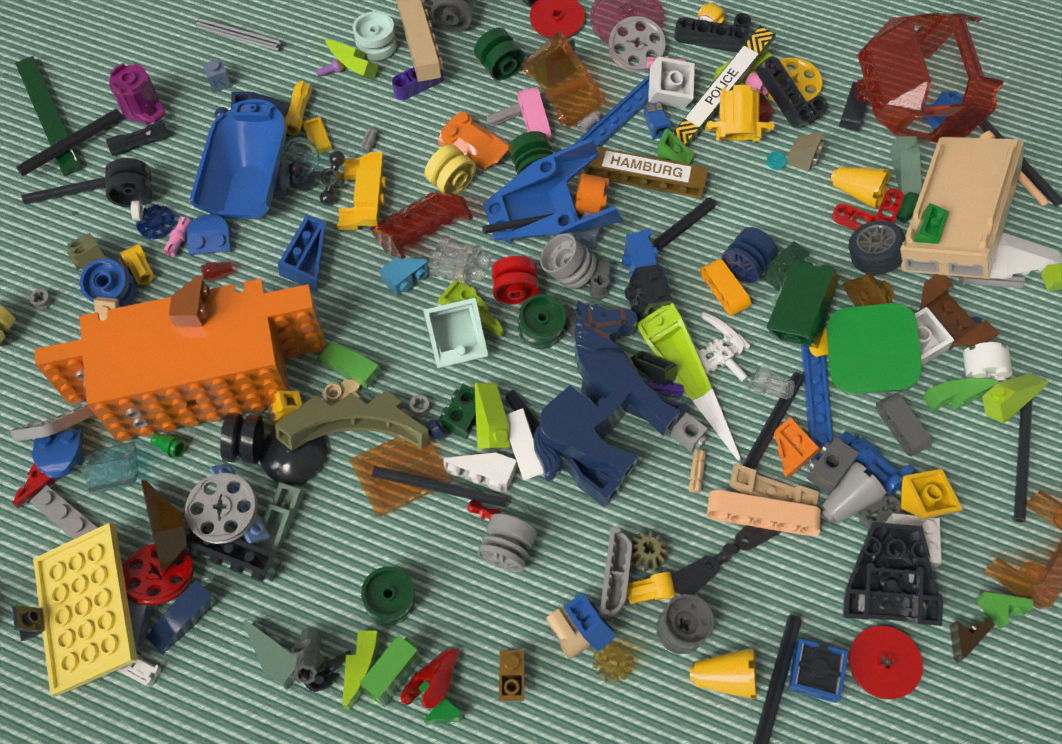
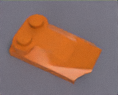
[438,112,509,172]

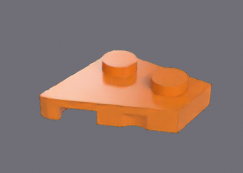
[774,417,821,479]

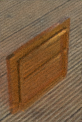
[349,437,451,518]

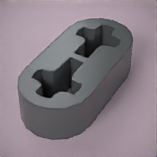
[859,496,901,528]

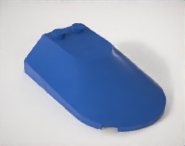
[189,99,287,219]

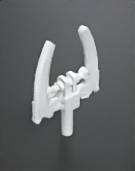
[695,312,750,382]

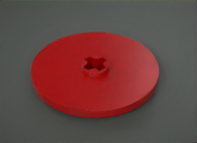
[530,0,585,39]
[848,626,923,700]

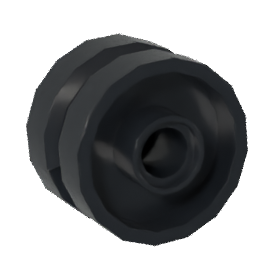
[105,158,153,208]
[220,413,264,464]

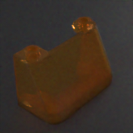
[522,30,607,128]

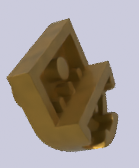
[842,273,894,307]

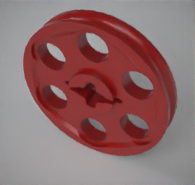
[122,544,194,606]

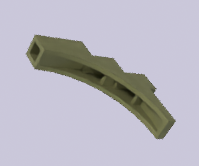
[275,391,428,451]

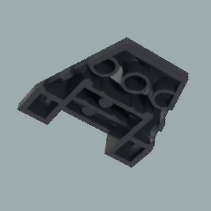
[843,522,943,626]

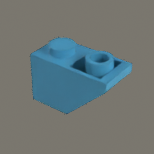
[379,258,429,296]

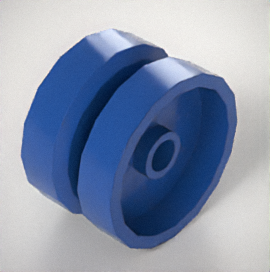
[79,258,137,307]

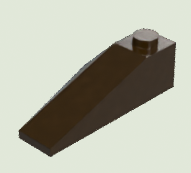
[141,480,190,571]

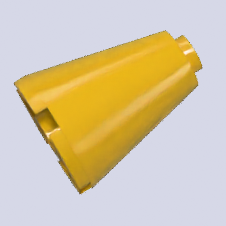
[831,167,891,209]
[690,648,757,699]

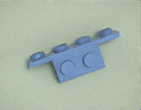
[210,463,270,544]

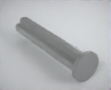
[959,275,1025,288]

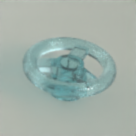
[280,137,320,177]

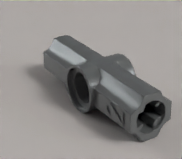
[292,627,324,685]

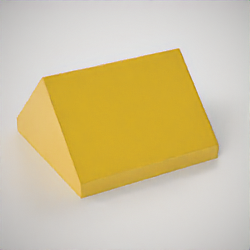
[901,469,963,519]

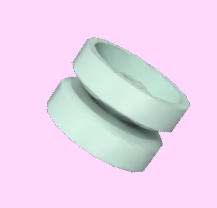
[352,11,397,61]

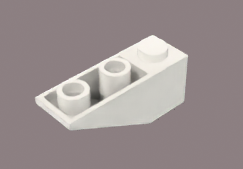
[443,452,517,492]

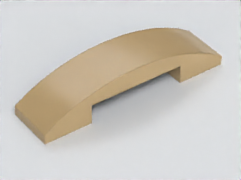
[730,463,819,507]

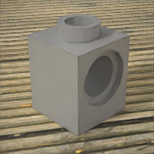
[670,412,708,452]

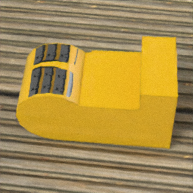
[268,391,302,426]

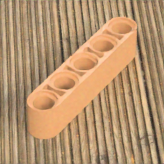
[707,490,821,536]

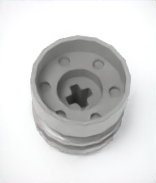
[540,233,596,289]
[477,514,537,572]

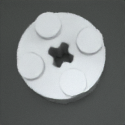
[963,342,1012,383]

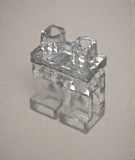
[429,235,491,286]

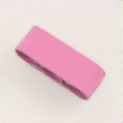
[517,87,552,140]

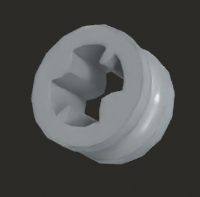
[29,289,52,310]
[409,395,430,417]

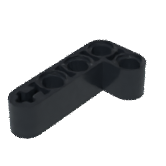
[674,13,751,53]
[756,56,828,128]

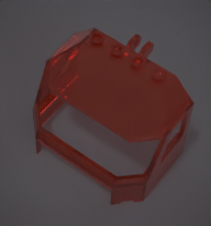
[854,12,1004,143]

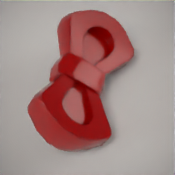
[467,500,501,520]

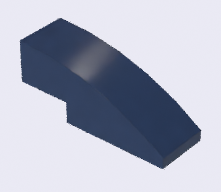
[147,580,216,655]

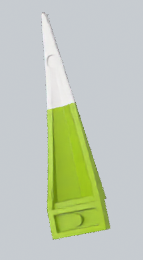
[637,302,742,461]

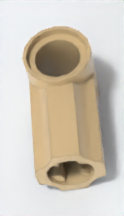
[546,607,590,659]

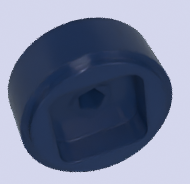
[426,419,446,441]

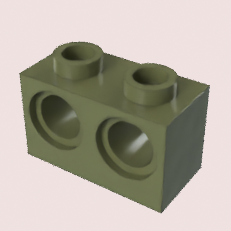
[67,232,106,270]

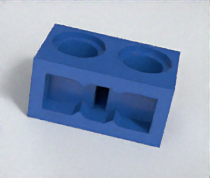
[564,592,617,652]

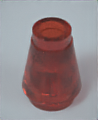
[200,262,233,283]

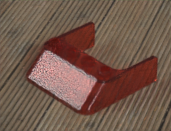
[369,191,473,259]

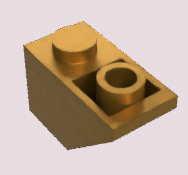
[499,650,524,701]

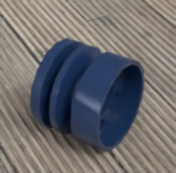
[721,227,778,283]

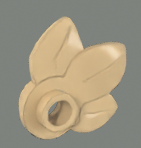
[323,379,362,407]

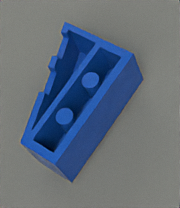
[278,214,326,292]
[622,228,670,292]

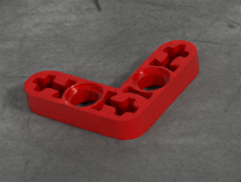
[832,188,904,230]

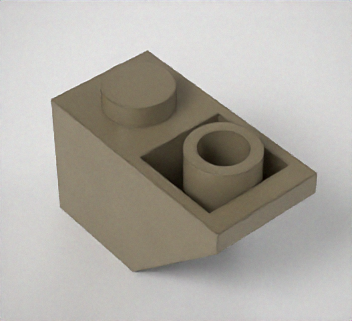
[786,132,824,172]

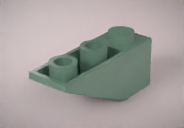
[243,619,296,690]

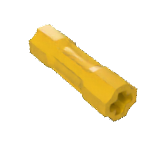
[285,81,312,136]

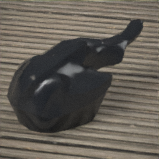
[303,650,351,692]

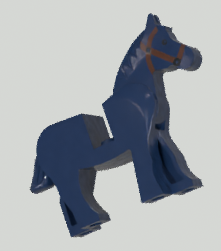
[533,301,690,508]

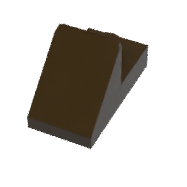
[950,618,995,663]

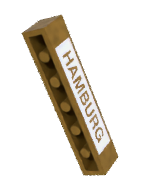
[585,147,708,199]

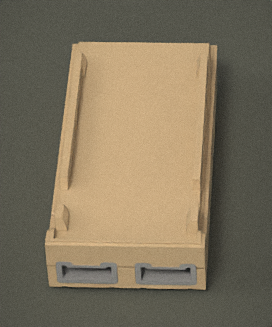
[900,137,1024,279]

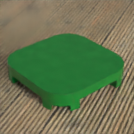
[826,303,922,396]

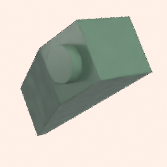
[890,136,922,195]

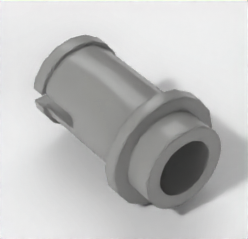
[577,109,601,134]

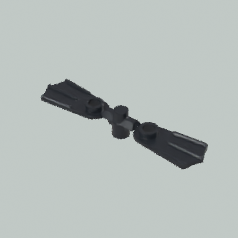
[671,525,783,595]

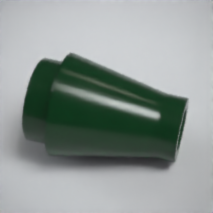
[896,192,919,223]

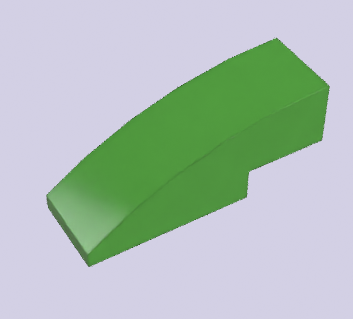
[317,342,380,389]
[922,378,999,412]

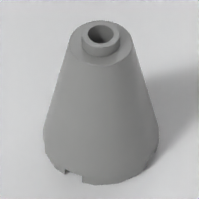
[821,462,886,524]

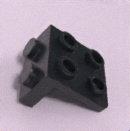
[625,264,672,322]

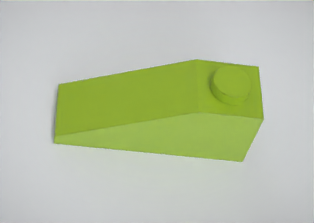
[982,373,1048,424]
[475,383,510,450]

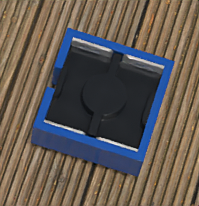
[788,639,848,703]

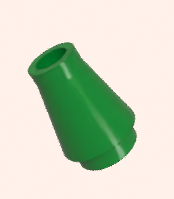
[150,433,186,458]

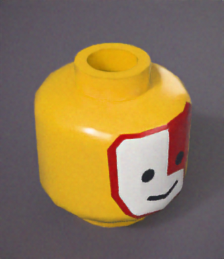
[698,2,726,24]

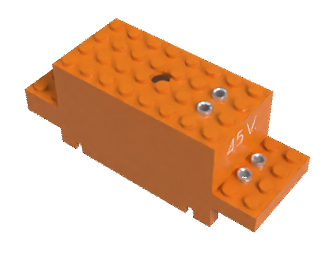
[34,278,326,442]

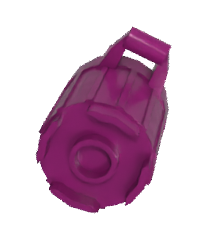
[109,63,166,125]

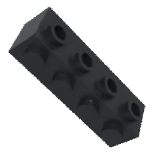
[186,526,282,583]

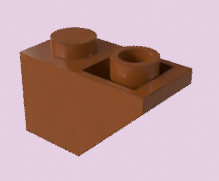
[169,275,210,327]

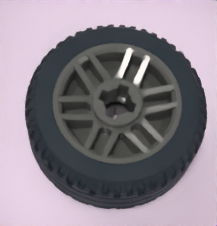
[848,221,905,275]

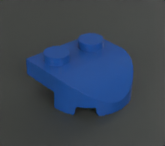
[187,214,232,255]
[32,429,84,478]

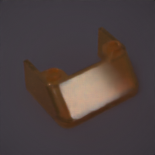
[982,490,1062,610]

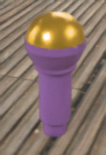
[316,59,344,76]

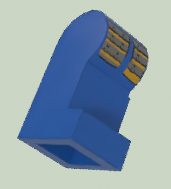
[643,102,671,140]

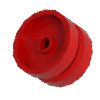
[491,256,539,305]

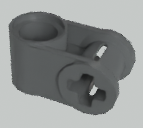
[590,260,611,300]

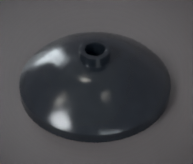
[259,429,327,485]

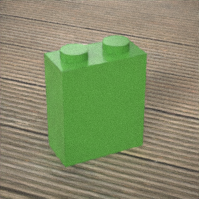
[360,635,422,708]

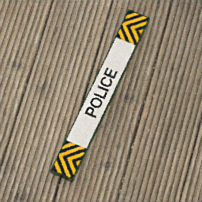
[672,25,776,147]

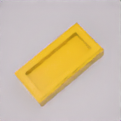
[302,117,333,155]

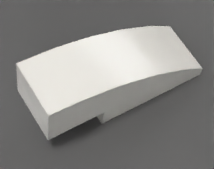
[506,408,543,480]

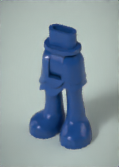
[838,431,916,496]

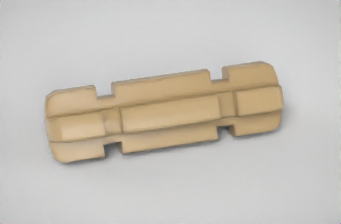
[688,450,706,493]

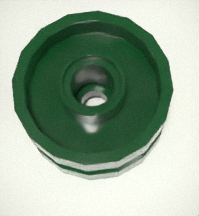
[518,294,566,349]
[361,566,415,626]

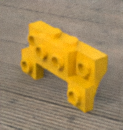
[337,152,386,230]

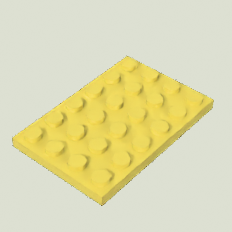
[33,523,137,696]

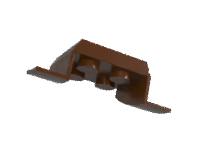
[918,274,1000,350]

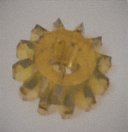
[592,641,634,684]

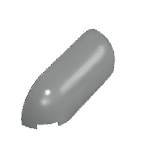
[599,527,632,618]

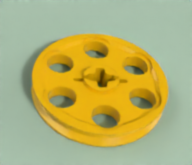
[767,58,822,103]

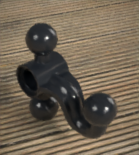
[288,151,345,206]

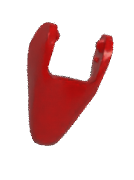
[400,647,460,709]

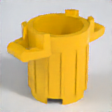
[705,85,774,142]

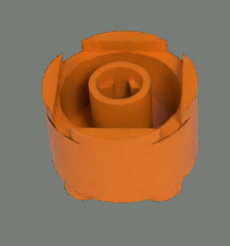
[574,173,609,215]

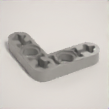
[10,404,95,441]

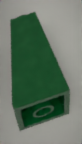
[766,261,839,349]

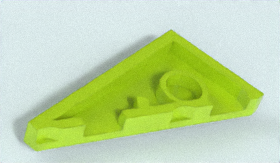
[438,273,504,337]

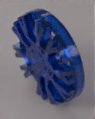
[136,204,175,240]

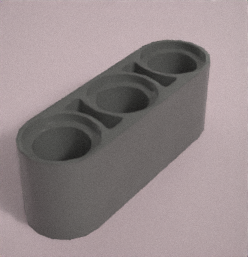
[876,393,932,456]

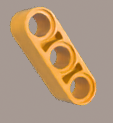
[700,259,751,316]

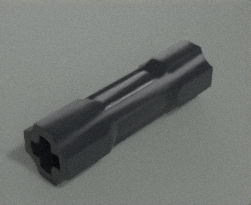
[105,120,170,156]

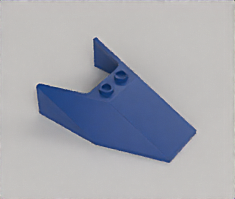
[483,138,624,240]

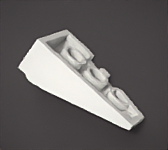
[990,233,1062,279]

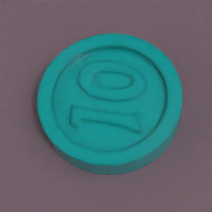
[766,152,787,170]

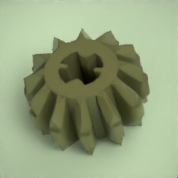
[631,531,668,572]

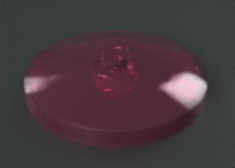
[590,0,664,48]

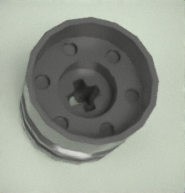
[656,594,714,654]

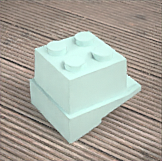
[424,298,488,368]

